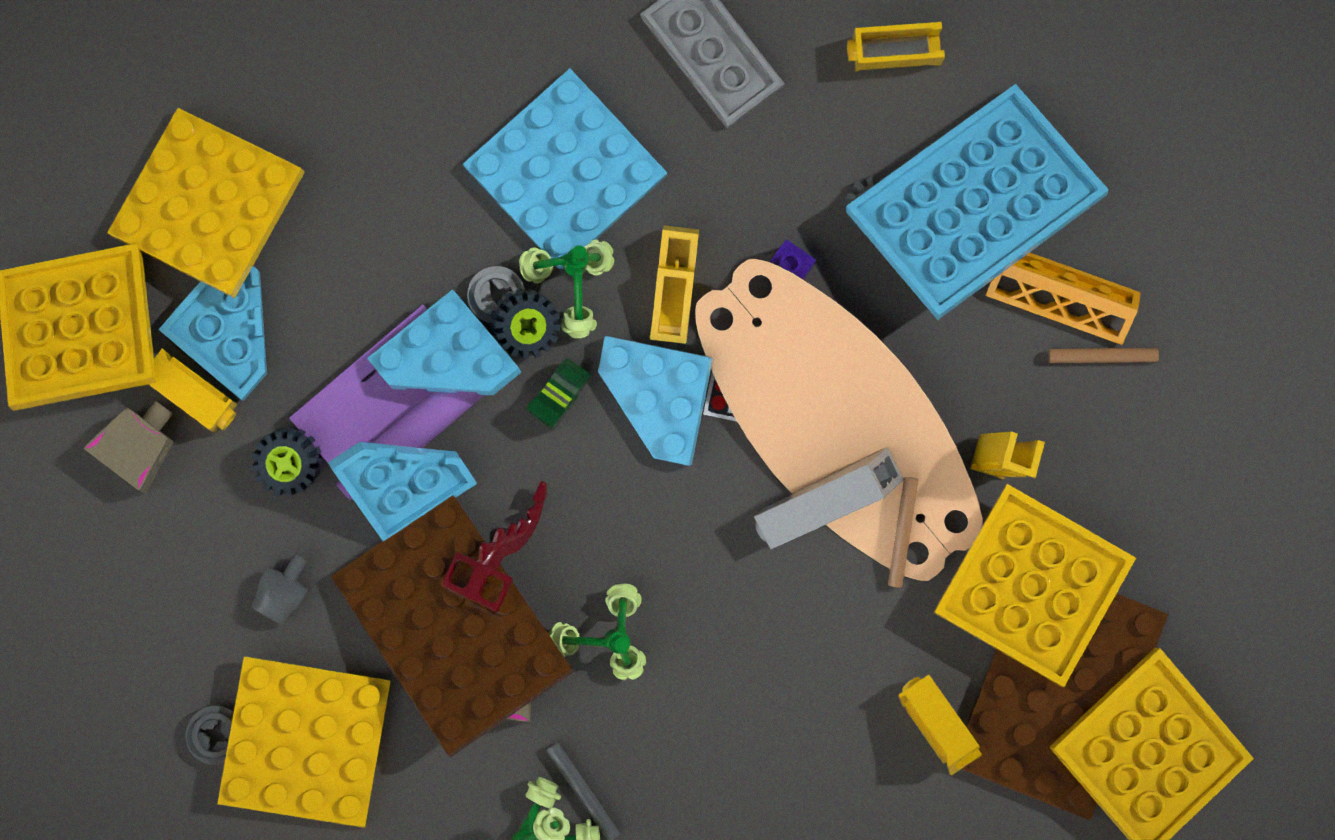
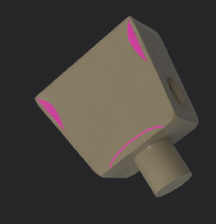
[83,400,173,493]

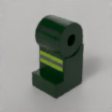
[526,358,591,431]

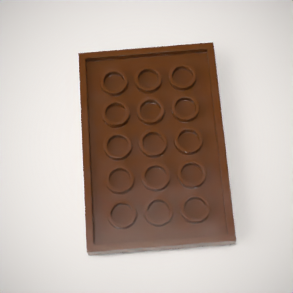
[331,495,574,758]
[961,594,1169,821]

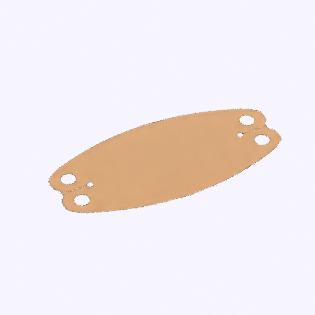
[695,259,983,581]

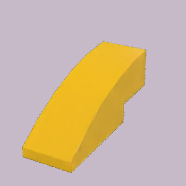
[650,225,699,344]

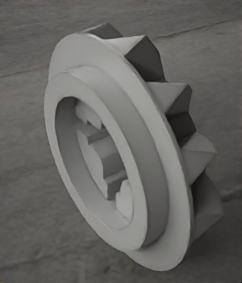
[467,266,525,323]

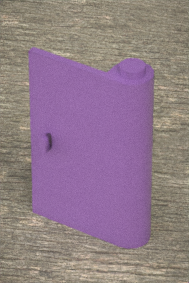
[289,305,485,501]

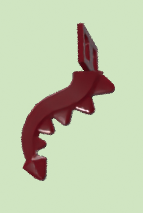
[441,481,548,612]

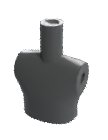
[251,554,309,625]

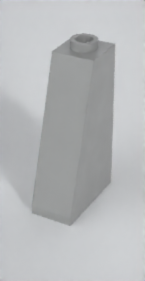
[754,447,904,549]

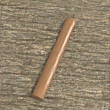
[1048,348,1159,363]
[888,477,919,588]

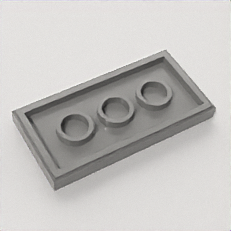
[640,0,785,129]

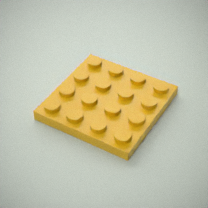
[107,108,305,299]
[0,243,157,411]
[933,484,1136,687]
[1049,648,1254,840]
[217,656,391,828]

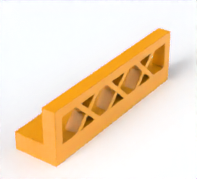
[985,253,1141,345]

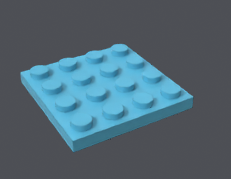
[463,68,667,271]

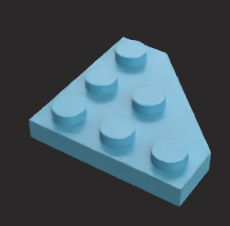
[158,266,267,401]
[367,289,521,395]
[598,336,713,466]
[328,442,477,541]

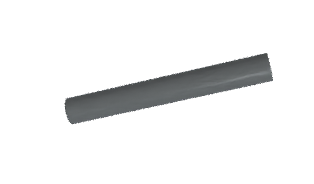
[546,742,620,840]

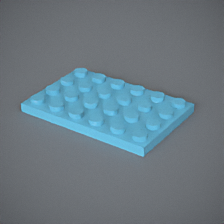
[846,84,1109,320]

